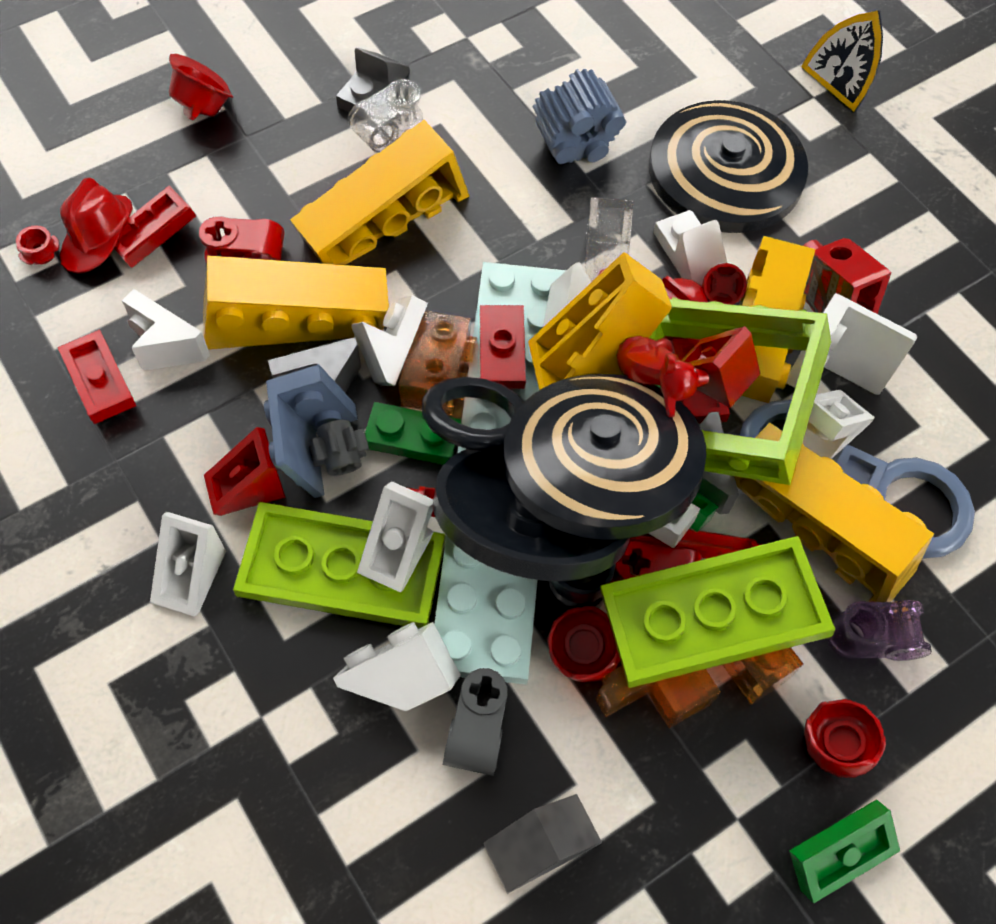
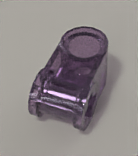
[827,600,932,661]

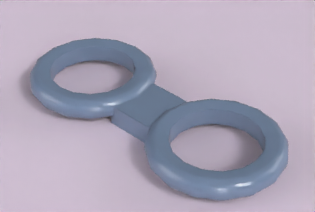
[739,400,975,559]

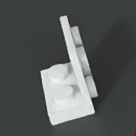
[786,293,917,395]

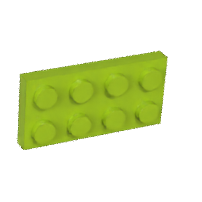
[233,502,446,629]
[600,536,835,688]

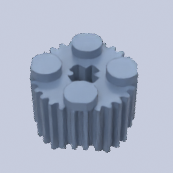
[532,69,627,164]

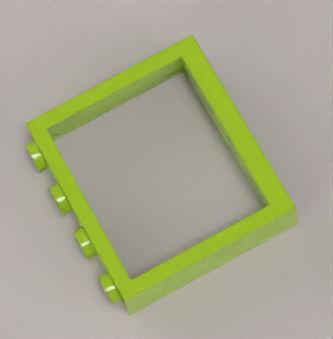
[621,297,831,485]

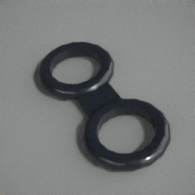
[421,377,525,452]

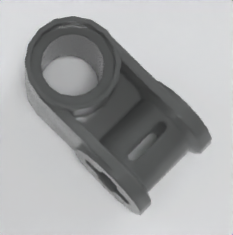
[443,668,507,776]

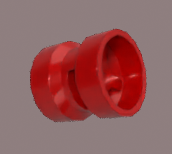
[702,263,747,305]

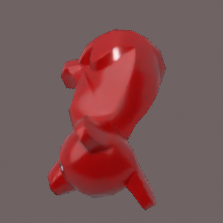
[616,336,709,418]

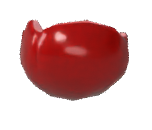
[547,606,620,682]
[804,699,886,778]

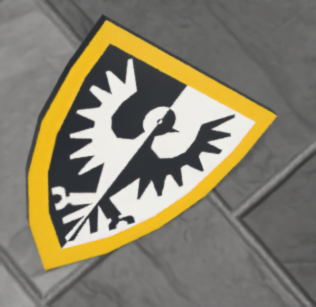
[801,11,883,112]

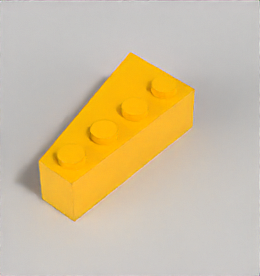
[290,119,469,265]
[203,256,389,350]
[734,422,934,613]

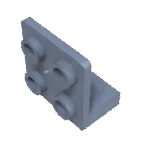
[264,364,358,498]

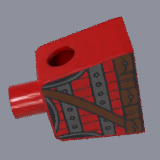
[803,238,892,314]

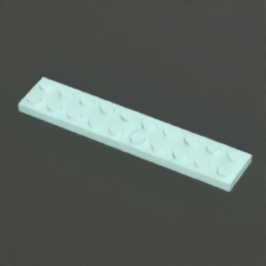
[434,262,566,685]

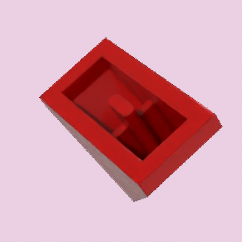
[682,326,761,408]
[204,427,285,516]

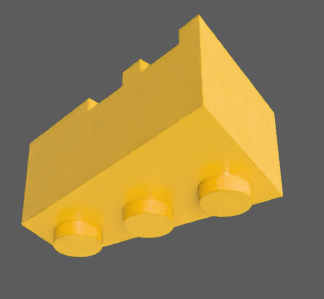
[739,236,816,403]

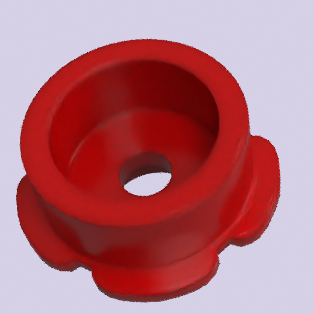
[16,225,60,265]

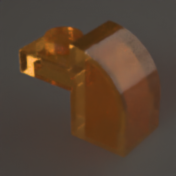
[596,666,721,729]

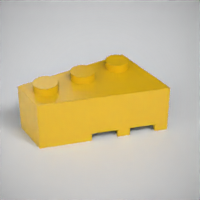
[528,252,672,390]

